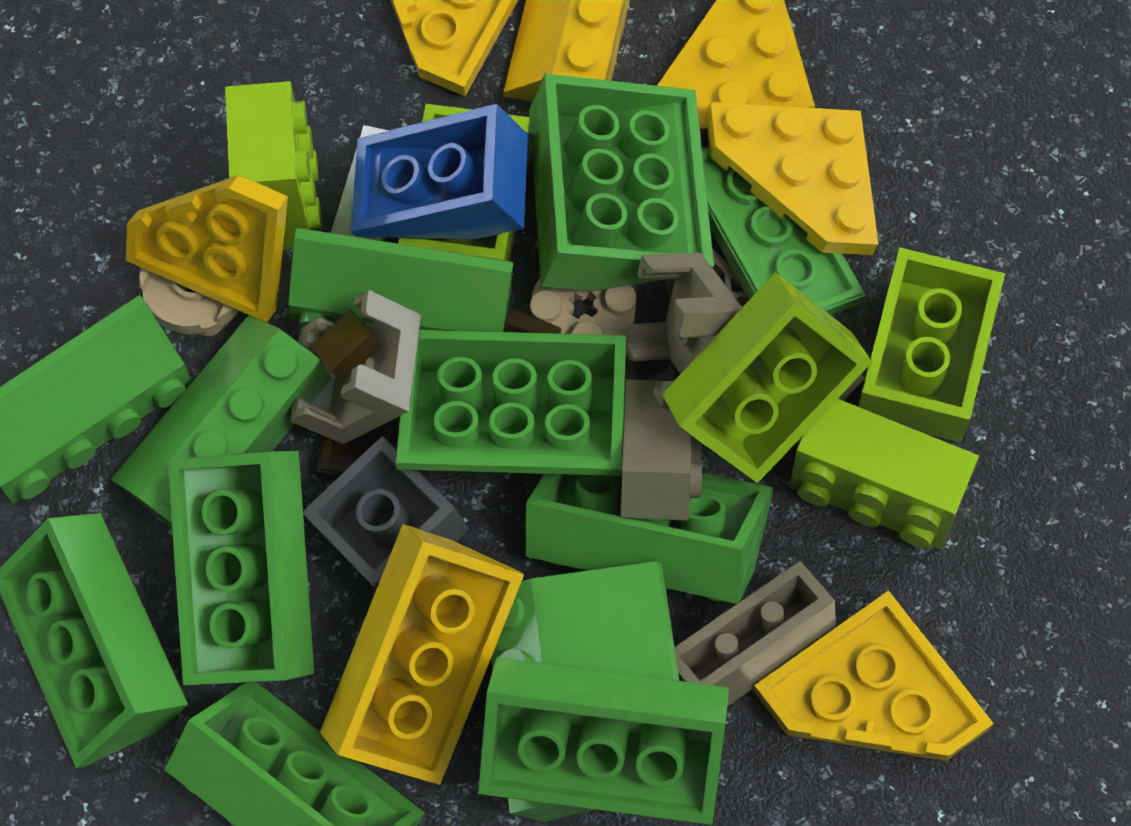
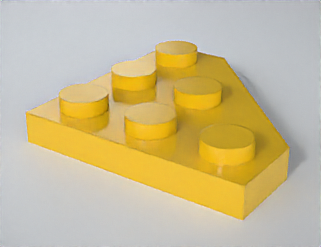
[391,0,518,96]
[657,0,815,138]
[706,102,879,255]
[126,175,288,323]
[753,590,994,761]

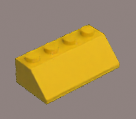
[503,0,630,102]
[320,524,524,785]

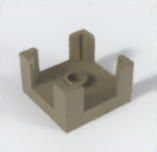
[624,253,742,407]
[290,290,421,444]

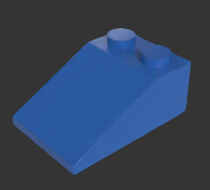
[351,104,528,239]

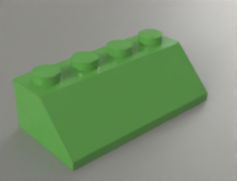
[288,228,513,332]
[0,295,192,505]
[111,315,332,528]
[168,451,314,685]
[526,456,773,604]
[0,513,188,769]
[478,657,729,825]
[164,682,425,826]

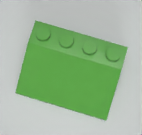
[529,74,714,291]
[396,330,626,476]
[491,561,679,822]

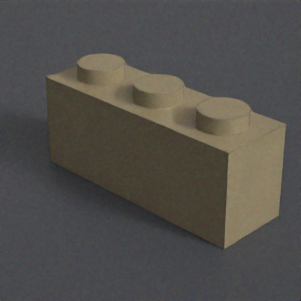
[621,379,702,520]
[674,561,836,707]

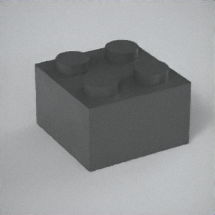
[303,436,469,591]

